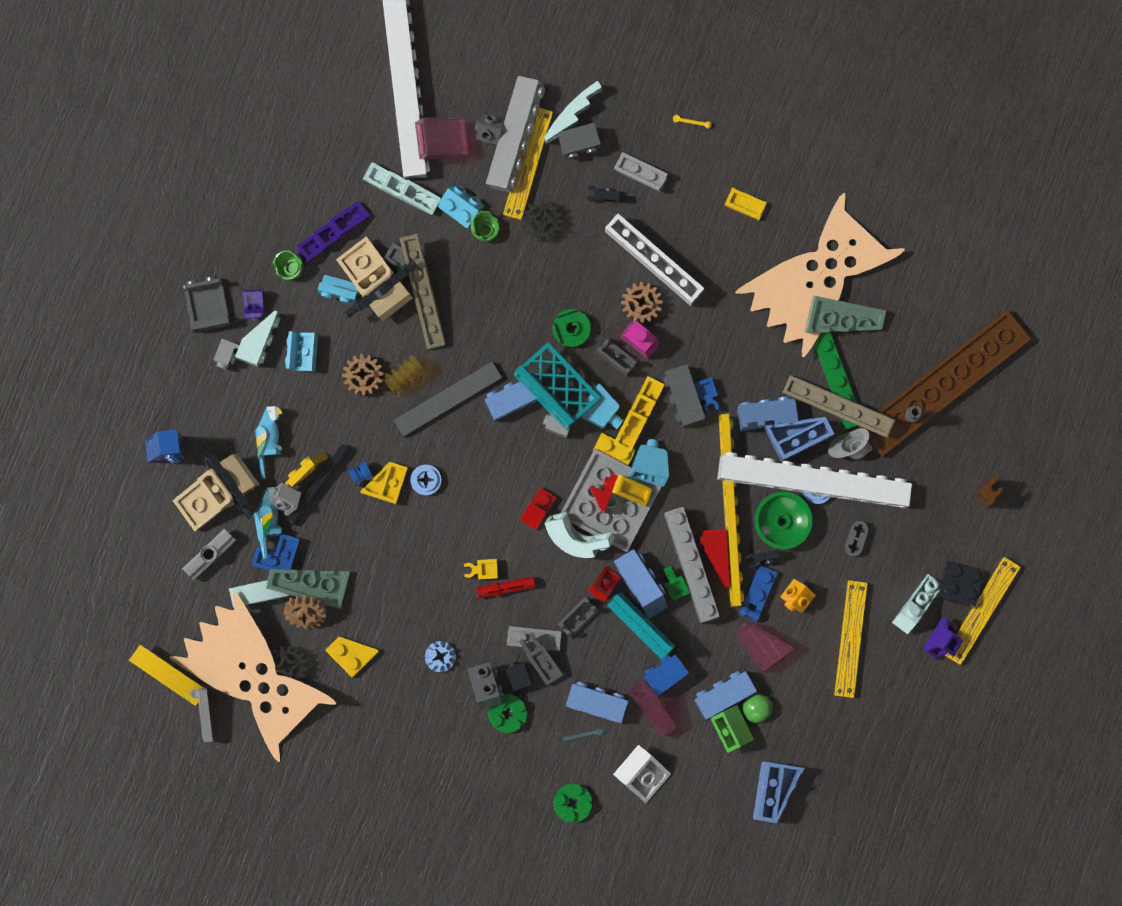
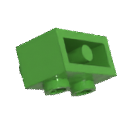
[710,705,754,753]

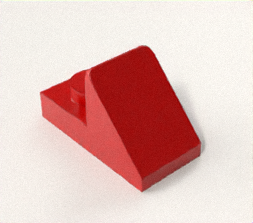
[589,473,618,513]
[520,487,556,530]
[588,566,621,602]

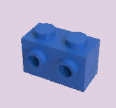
[644,654,689,696]

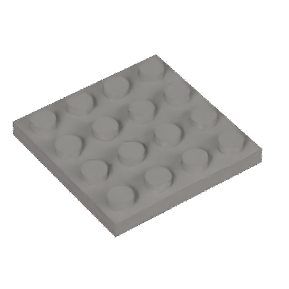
[561,449,662,553]

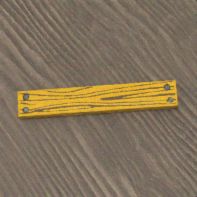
[503,108,553,221]
[944,557,1020,665]
[834,581,867,698]

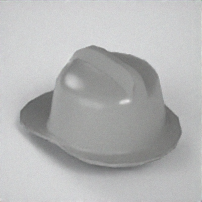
[828,428,872,459]

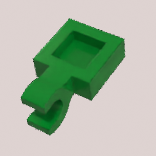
[663,566,690,601]

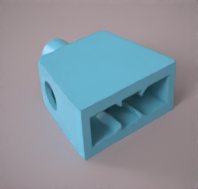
[576,384,624,429]
[629,439,669,487]

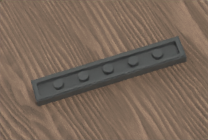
[394,362,502,437]

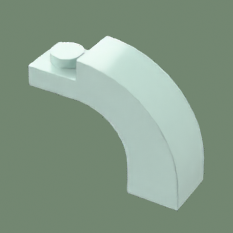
[545,512,614,558]

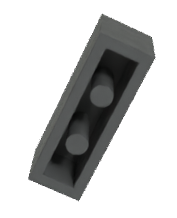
[662,364,705,428]

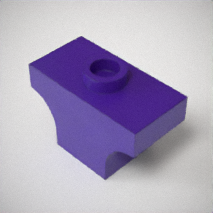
[923,617,963,660]

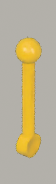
[673,115,712,129]

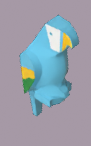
[255,406,283,479]
[254,488,282,559]

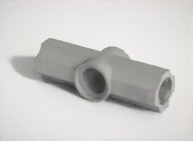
[182,529,236,580]

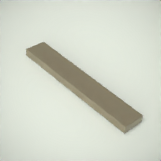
[399,233,446,349]
[782,375,896,438]

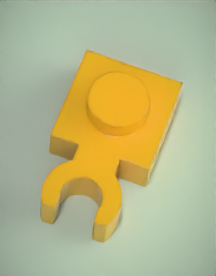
[464,559,498,580]

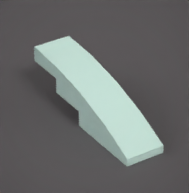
[544,81,602,144]
[363,162,441,215]
[229,580,290,608]

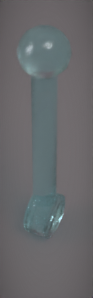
[562,728,602,741]

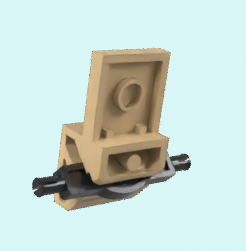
[336,237,418,321]
[173,445,259,531]

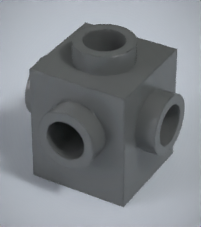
[474,113,505,145]

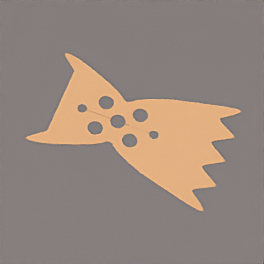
[735,193,905,357]
[170,591,336,762]

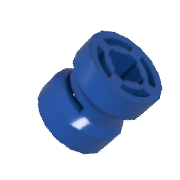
[348,461,373,487]

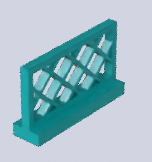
[514,342,601,430]
[607,592,675,660]

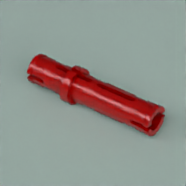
[476,576,535,599]

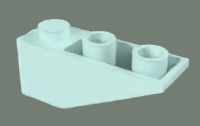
[235,311,280,367]
[892,574,941,634]

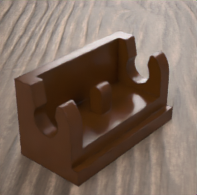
[974,476,1003,507]

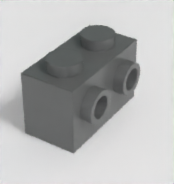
[558,123,601,159]
[467,662,504,710]

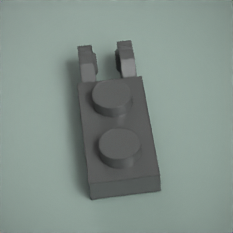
[519,632,563,686]

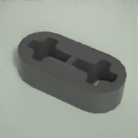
[844,521,868,557]

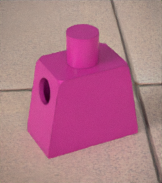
[620,321,660,360]

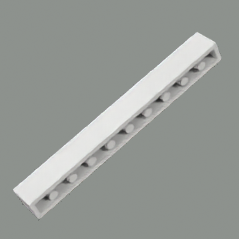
[383,0,430,180]
[717,452,912,508]

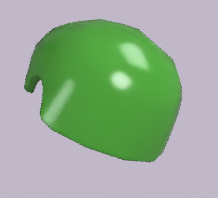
[471,211,500,242]
[273,250,304,280]
[742,693,773,723]

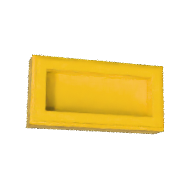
[725,187,767,221]
[612,475,652,507]

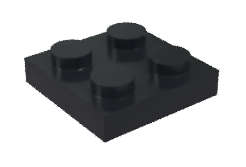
[937,560,984,608]

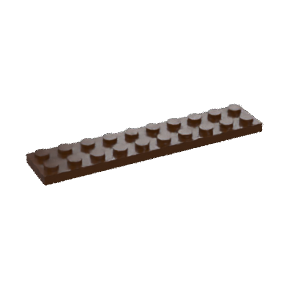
[858,310,1031,457]

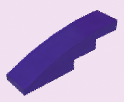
[295,201,370,263]

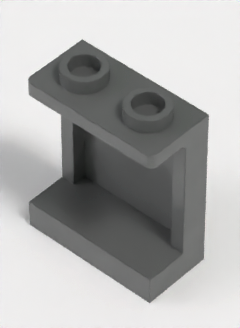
[183,276,230,333]

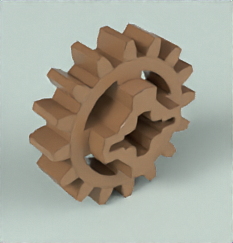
[621,282,662,324]
[342,354,384,396]
[284,595,327,629]

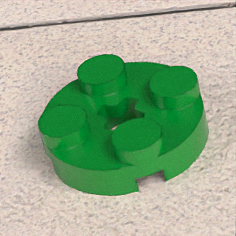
[552,309,591,348]
[488,694,527,733]
[554,784,592,823]

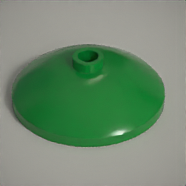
[754,492,812,549]

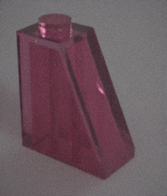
[735,623,794,673]
[627,679,677,738]

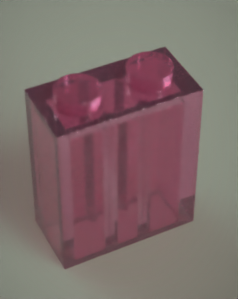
[415,118,469,159]

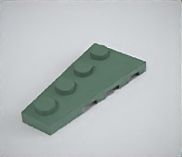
[805,295,886,333]
[266,569,350,609]

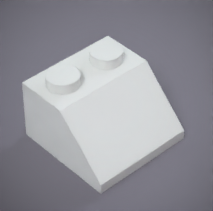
[613,745,671,803]

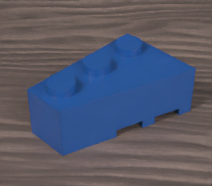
[145,430,186,464]

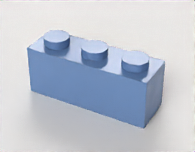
[485,377,539,421]
[694,670,757,720]
[566,682,628,724]

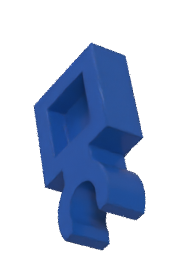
[694,377,719,414]

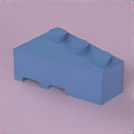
[737,396,798,432]
[764,417,834,462]
[614,549,668,619]
[753,762,804,823]

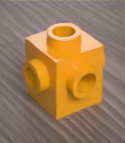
[780,579,816,613]

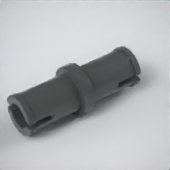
[905,406,922,423]

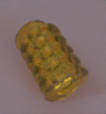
[383,355,425,395]

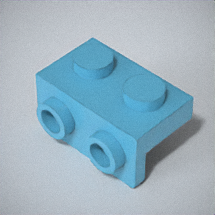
[437,184,484,228]
[317,275,359,304]
[285,331,318,372]

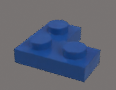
[252,534,300,571]

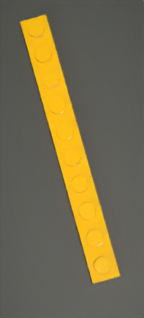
[719,414,744,607]

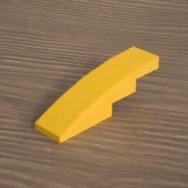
[613,376,665,453]
[129,645,203,706]

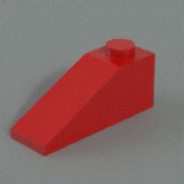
[699,529,730,588]

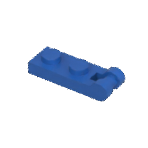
[739,565,777,622]

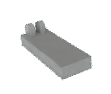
[614,152,668,192]
[507,626,561,651]
[190,687,213,742]

